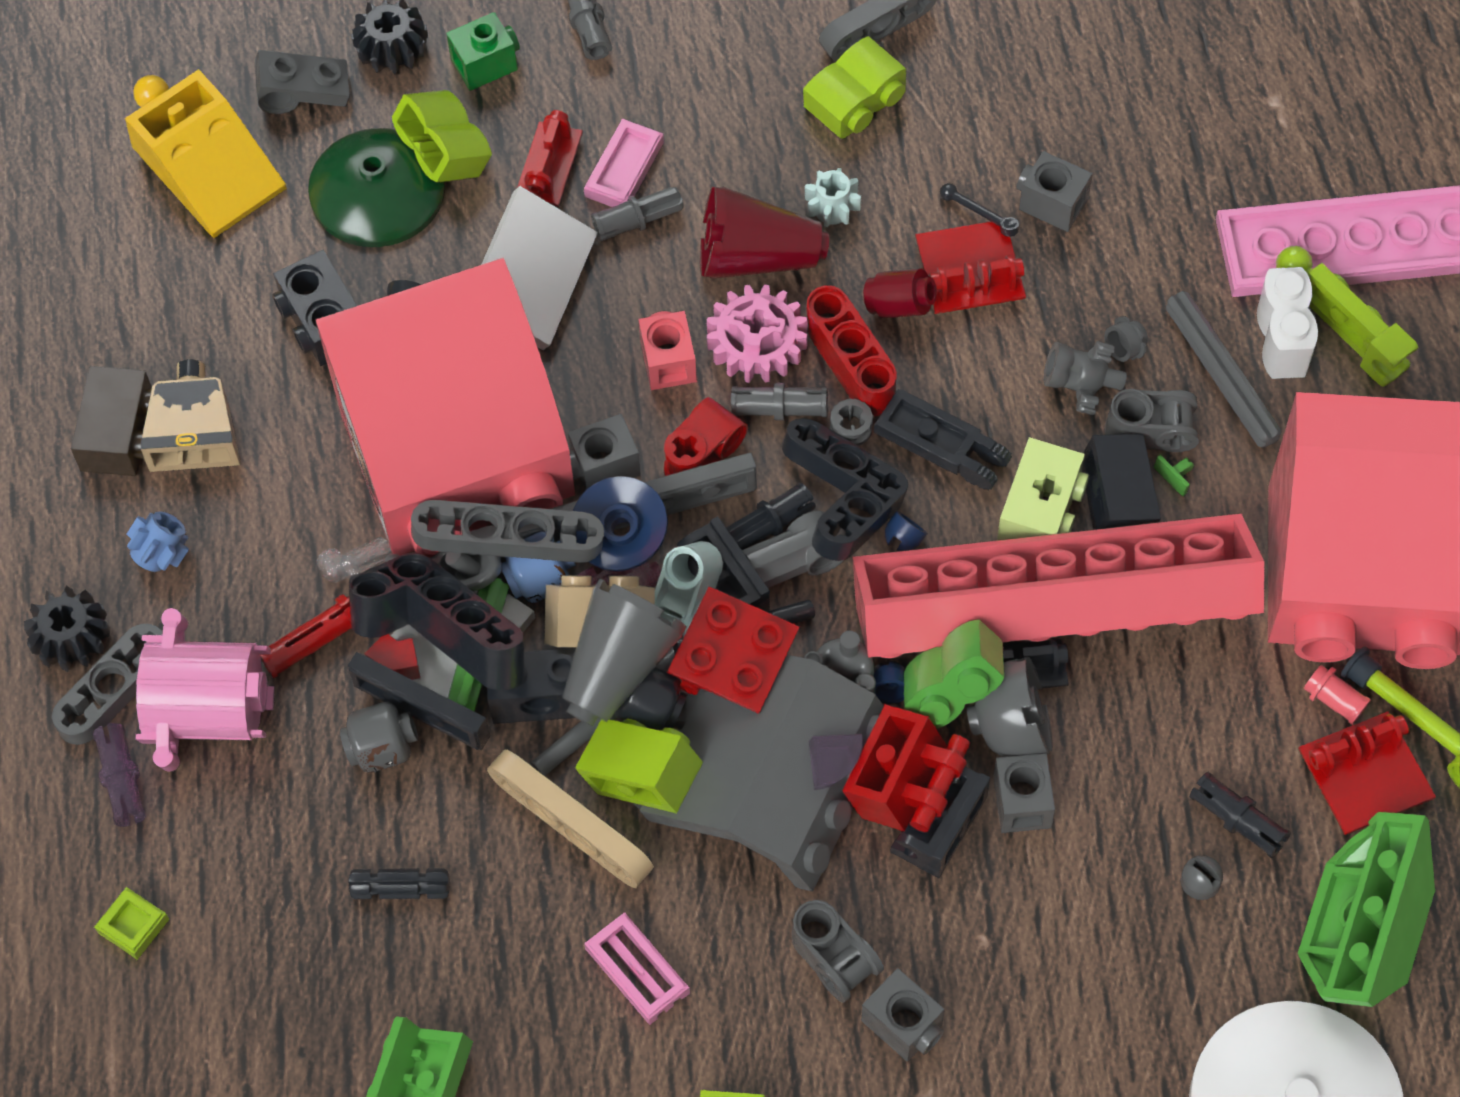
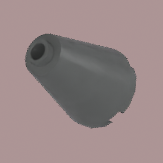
[562,579,687,726]

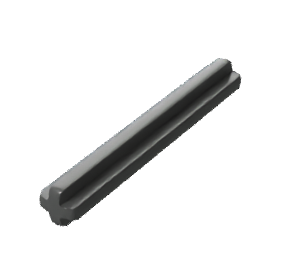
[1166,291,1282,448]

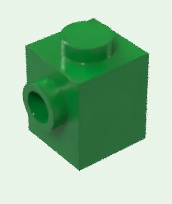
[446,12,520,91]

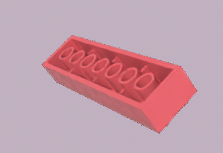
[853,514,1264,658]

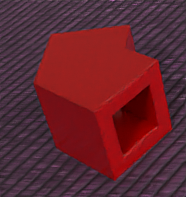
[364,634,421,680]

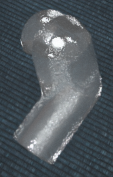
[316,537,391,582]

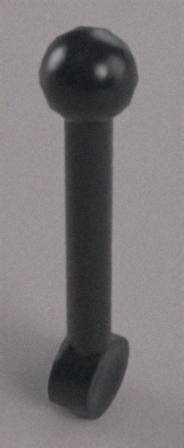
[940,183,1019,237]

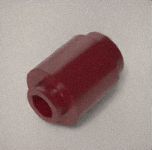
[863,268,937,318]

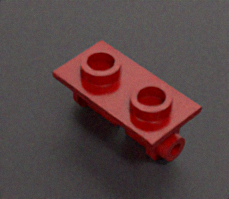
[517,110,583,207]

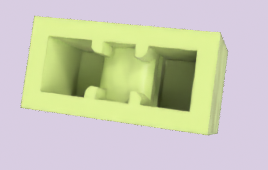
[997,437,1089,541]

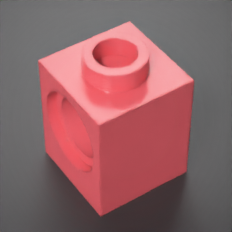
[638,311,697,390]

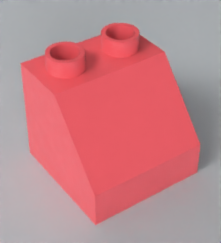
[1268,392,1460,669]

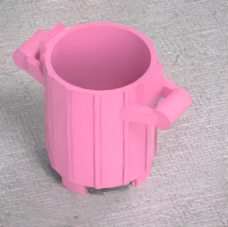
[136,608,274,772]

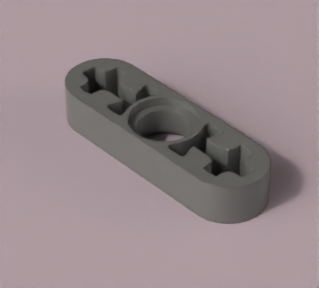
[819,0,936,61]
[52,624,163,745]

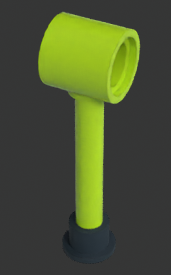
[1340,647,1460,788]

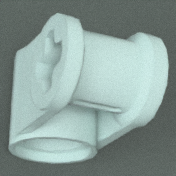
[654,541,723,636]

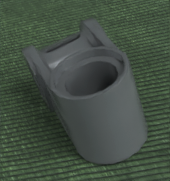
[1104,389,1199,452]
[792,900,884,1003]

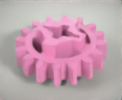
[707,285,807,383]

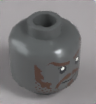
[340,701,418,773]

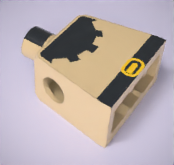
[141,359,240,472]

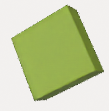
[94,887,169,960]

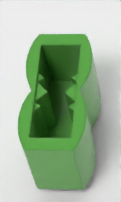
[904,619,1004,729]

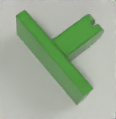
[1153,455,1194,497]

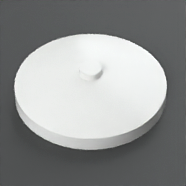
[1189,1001,1403,1097]

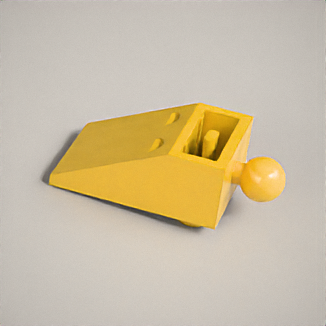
[125,69,287,239]

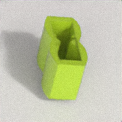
[803,36,906,139]
[392,90,492,182]

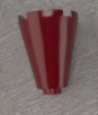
[699,186,829,279]

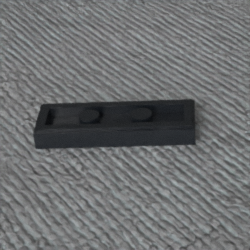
[347,652,491,750]

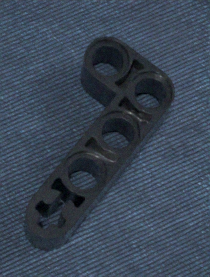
[349,553,525,691]

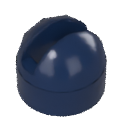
[884,511,928,552]
[874,661,906,704]

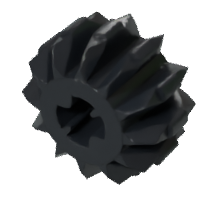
[351,0,428,75]
[24,585,110,672]

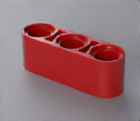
[807,285,897,416]

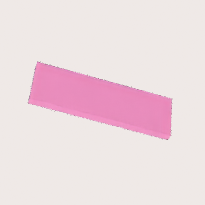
[1216,185,1460,297]

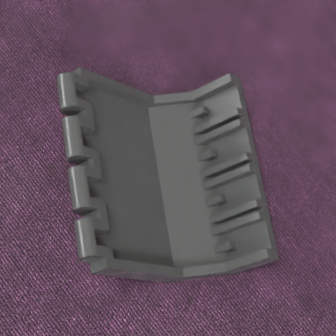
[632,655,884,892]

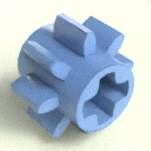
[127,512,189,572]

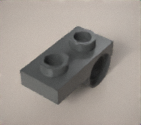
[255,50,349,114]

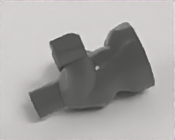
[1043,341,1127,415]
[804,631,876,693]

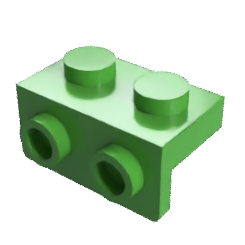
[366,1017,473,1097]

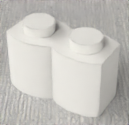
[1257,267,1318,379]

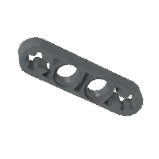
[411,500,604,563]

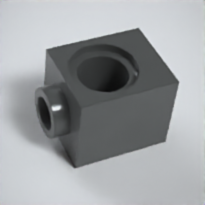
[1016,151,1093,232]
[568,414,641,490]
[993,753,1055,833]
[861,968,945,1062]

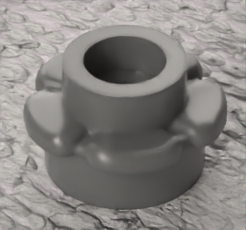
[1104,316,1148,362]

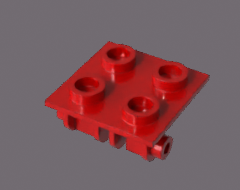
[915,222,1026,314]
[667,586,800,714]
[1298,711,1436,835]

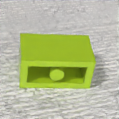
[575,719,703,814]

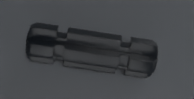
[349,868,450,899]

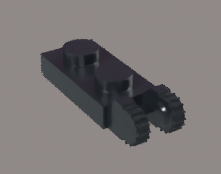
[874,389,1012,491]

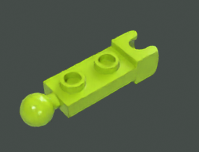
[1276,245,1419,387]

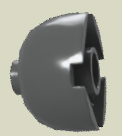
[967,657,1053,757]

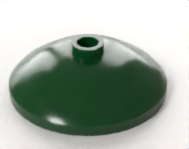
[308,128,445,247]

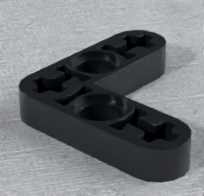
[782,418,908,561]

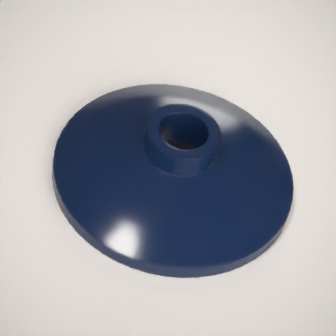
[573,476,668,571]

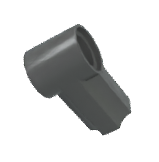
[742,511,844,588]

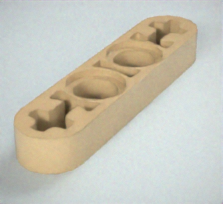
[487,750,654,888]

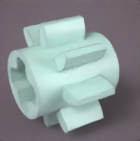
[805,168,861,227]

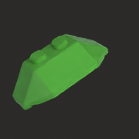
[1298,812,1435,1007]

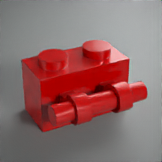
[842,704,970,832]

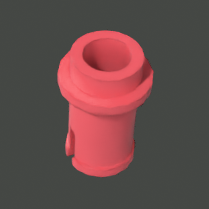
[1304,665,1371,725]

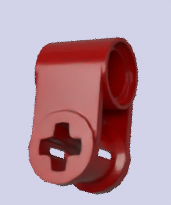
[664,397,748,476]

